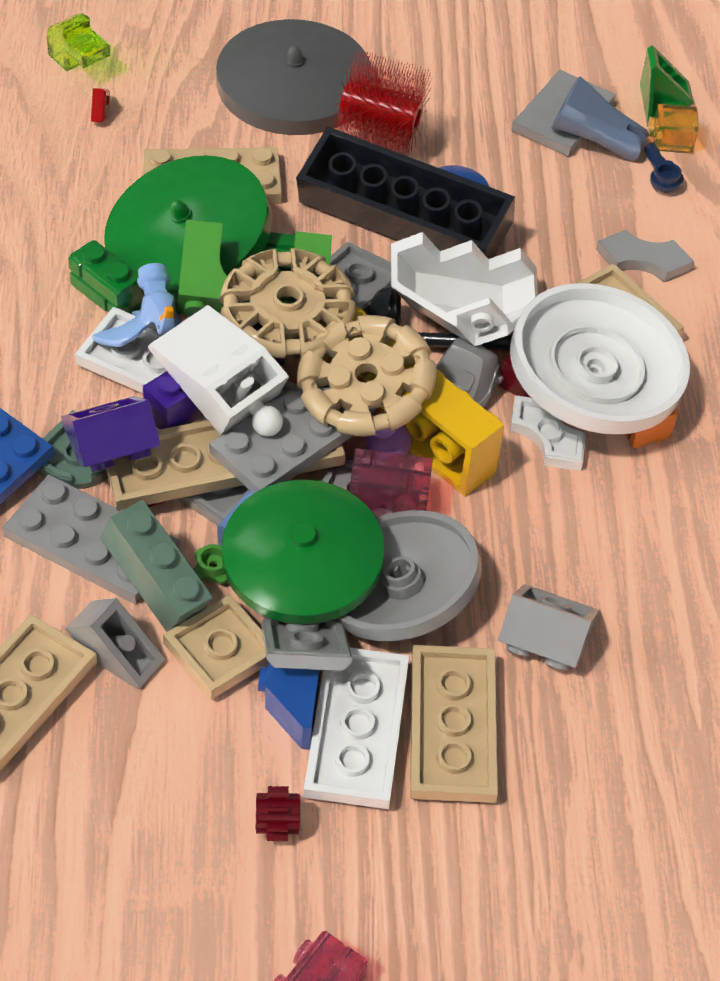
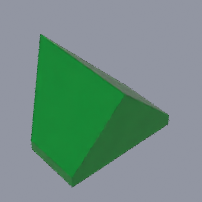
[640,45,694,127]

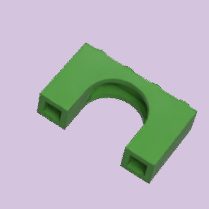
[177,219,332,317]

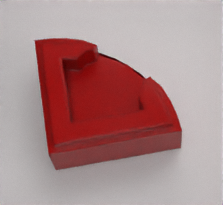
[91,88,110,123]

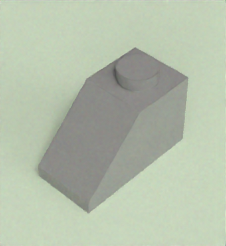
[65,598,166,688]

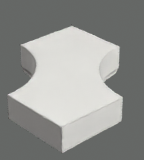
[510,395,586,471]

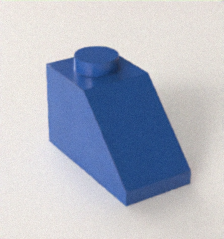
[258,663,320,750]

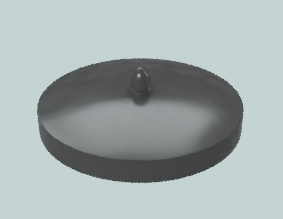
[216,19,372,135]

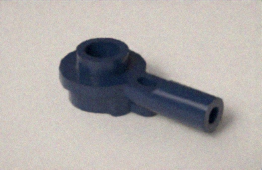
[644,143,684,193]

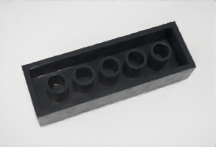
[296,126,515,259]

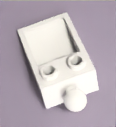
[148,305,289,437]

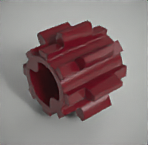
[255,786,300,842]

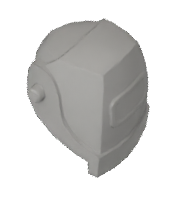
[436,337,503,407]

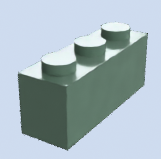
[100,500,213,632]

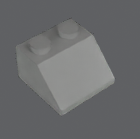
[497,584,600,670]

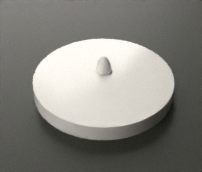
[510,283,690,434]

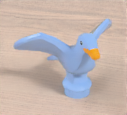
[92,263,182,347]

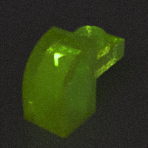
[46,13,110,72]

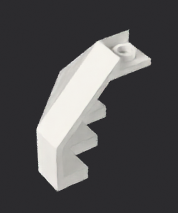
[391,232,538,346]

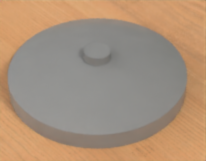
[334,510,482,641]

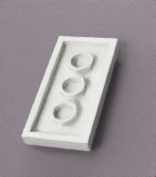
[303,648,409,809]

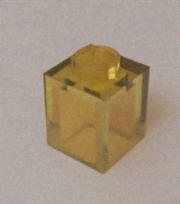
[648,104,699,154]

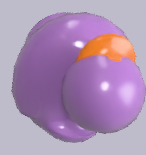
[365,409,412,465]

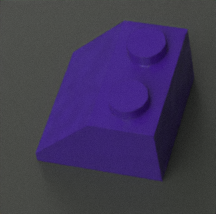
[61,396,161,471]

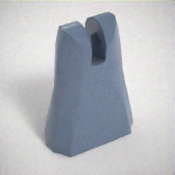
[551,76,649,161]

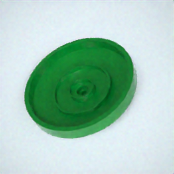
[104,155,272,302]

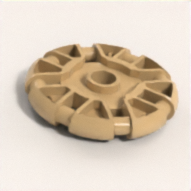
[220,248,356,359]
[297,315,436,436]

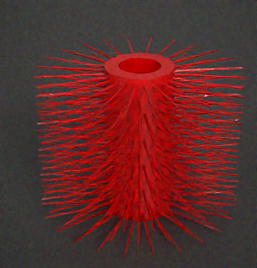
[331,49,432,156]

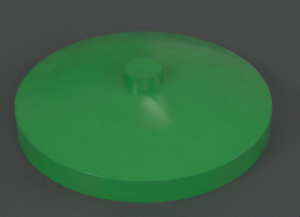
[222,480,384,624]

